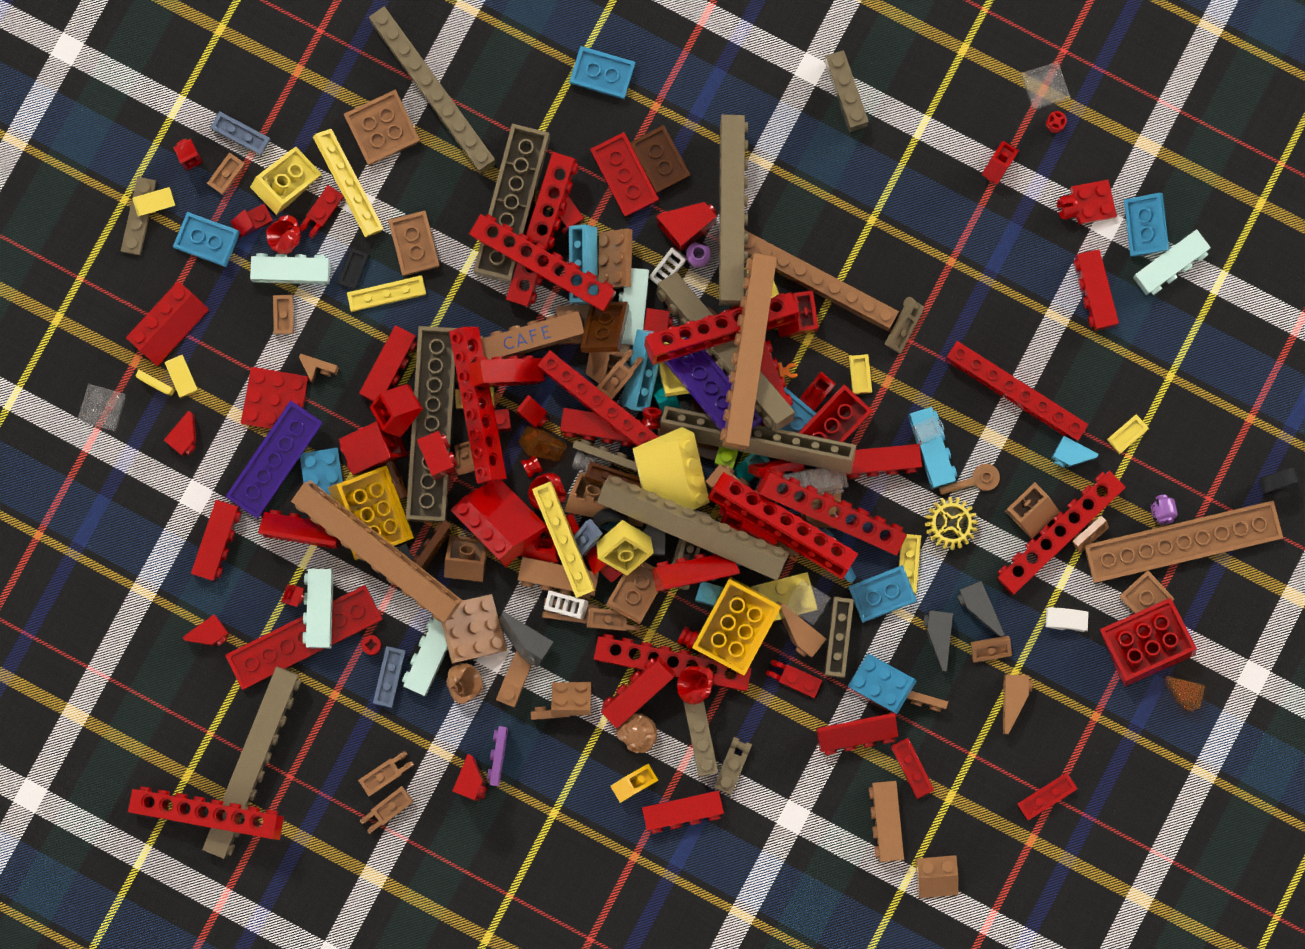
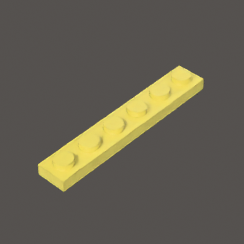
[313,129,384,237]
[532,482,595,598]

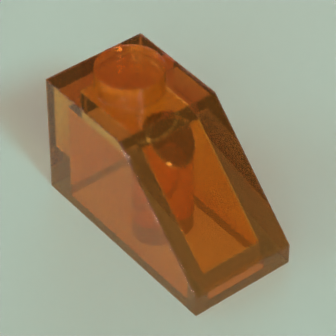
[518,426,567,461]
[1164,676,1205,712]

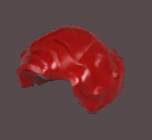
[266,215,301,255]
[528,473,567,511]
[677,666,714,705]

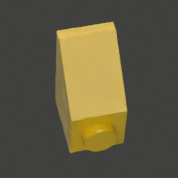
[611,764,658,803]

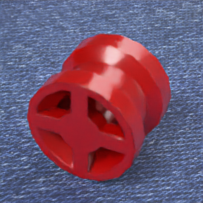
[1046,111,1067,133]
[641,407,662,429]
[521,454,543,478]
[677,626,699,650]
[361,635,382,655]

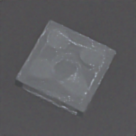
[1021,62,1070,110]
[77,384,126,432]

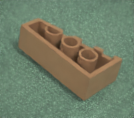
[564,472,644,527]

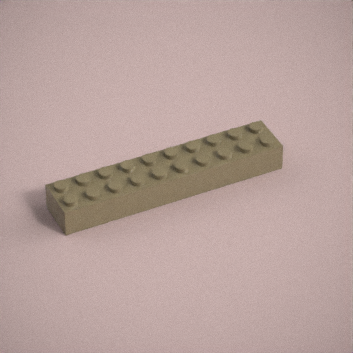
[406,326,457,523]

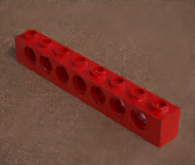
[506,152,579,307]
[469,214,616,313]
[644,292,799,365]
[449,327,507,484]
[945,341,1089,442]
[538,350,658,447]
[756,469,907,556]
[996,471,1126,596]
[708,472,858,580]
[594,634,752,692]
[128,786,284,840]

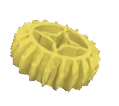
[925,497,978,550]

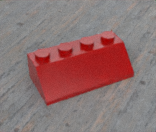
[126,281,209,367]
[798,384,872,469]
[258,510,341,549]
[652,553,740,592]
[816,713,898,756]
[453,754,488,802]

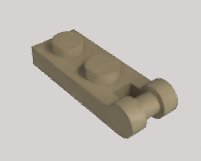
[885,297,924,354]
[713,737,752,795]

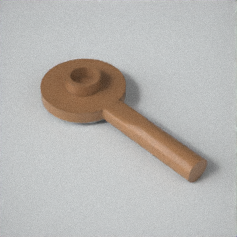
[939,464,1000,495]

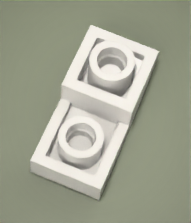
[1046,607,1088,632]

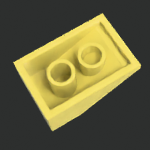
[250,147,322,215]

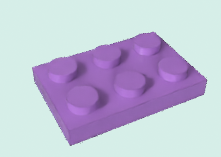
[487,726,508,787]

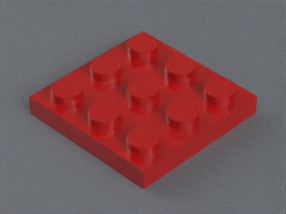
[241,367,309,429]

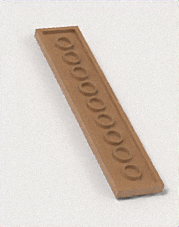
[1084,501,1283,584]

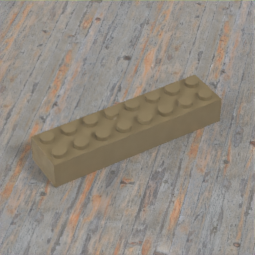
[473,124,550,284]

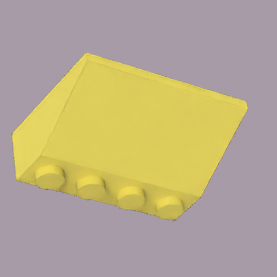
[633,427,710,510]

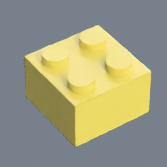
[596,520,653,576]

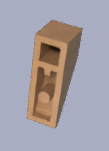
[776,601,826,657]
[496,650,532,708]
[1003,675,1032,734]

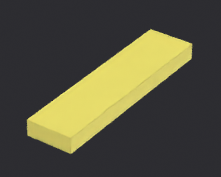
[347,275,427,312]

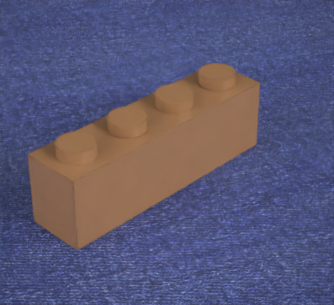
[518,557,599,599]
[869,781,904,862]

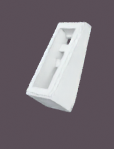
[648,247,687,285]
[544,591,589,620]

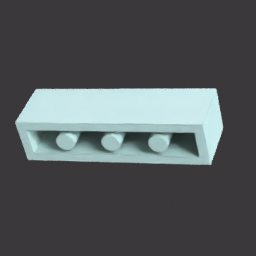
[1133,229,1211,296]
[250,253,330,284]
[619,268,649,348]
[303,569,333,649]
[402,618,448,697]

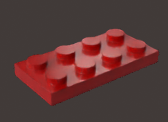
[590,132,659,218]

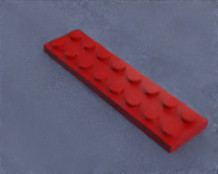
[225,585,383,690]

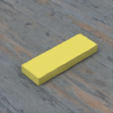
[899,534,921,594]

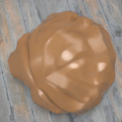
[446,663,483,704]
[616,713,657,753]

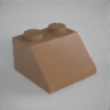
[444,535,488,582]
[915,855,958,898]

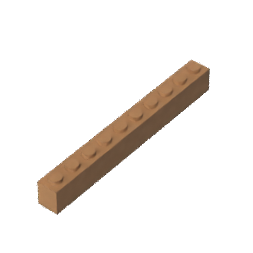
[718,230,899,332]
[720,253,777,450]
[291,480,463,622]

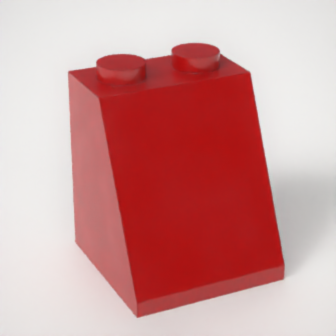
[656,202,717,252]
[339,421,408,475]

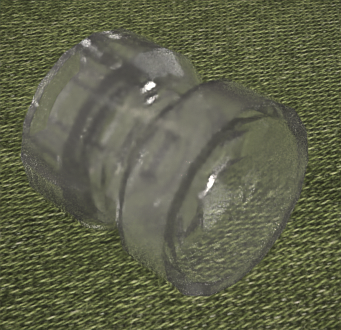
[572,450,596,473]

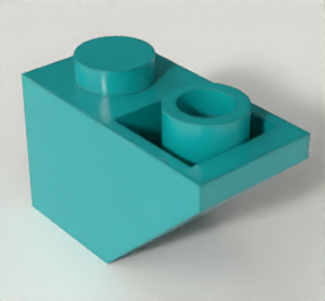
[652,377,681,415]
[733,454,770,483]

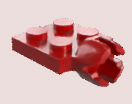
[1057,180,1117,225]

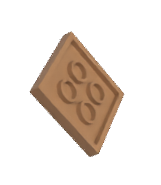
[344,89,420,166]
[441,594,507,664]

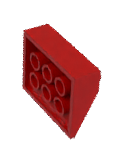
[451,480,548,567]
[1100,598,1197,687]

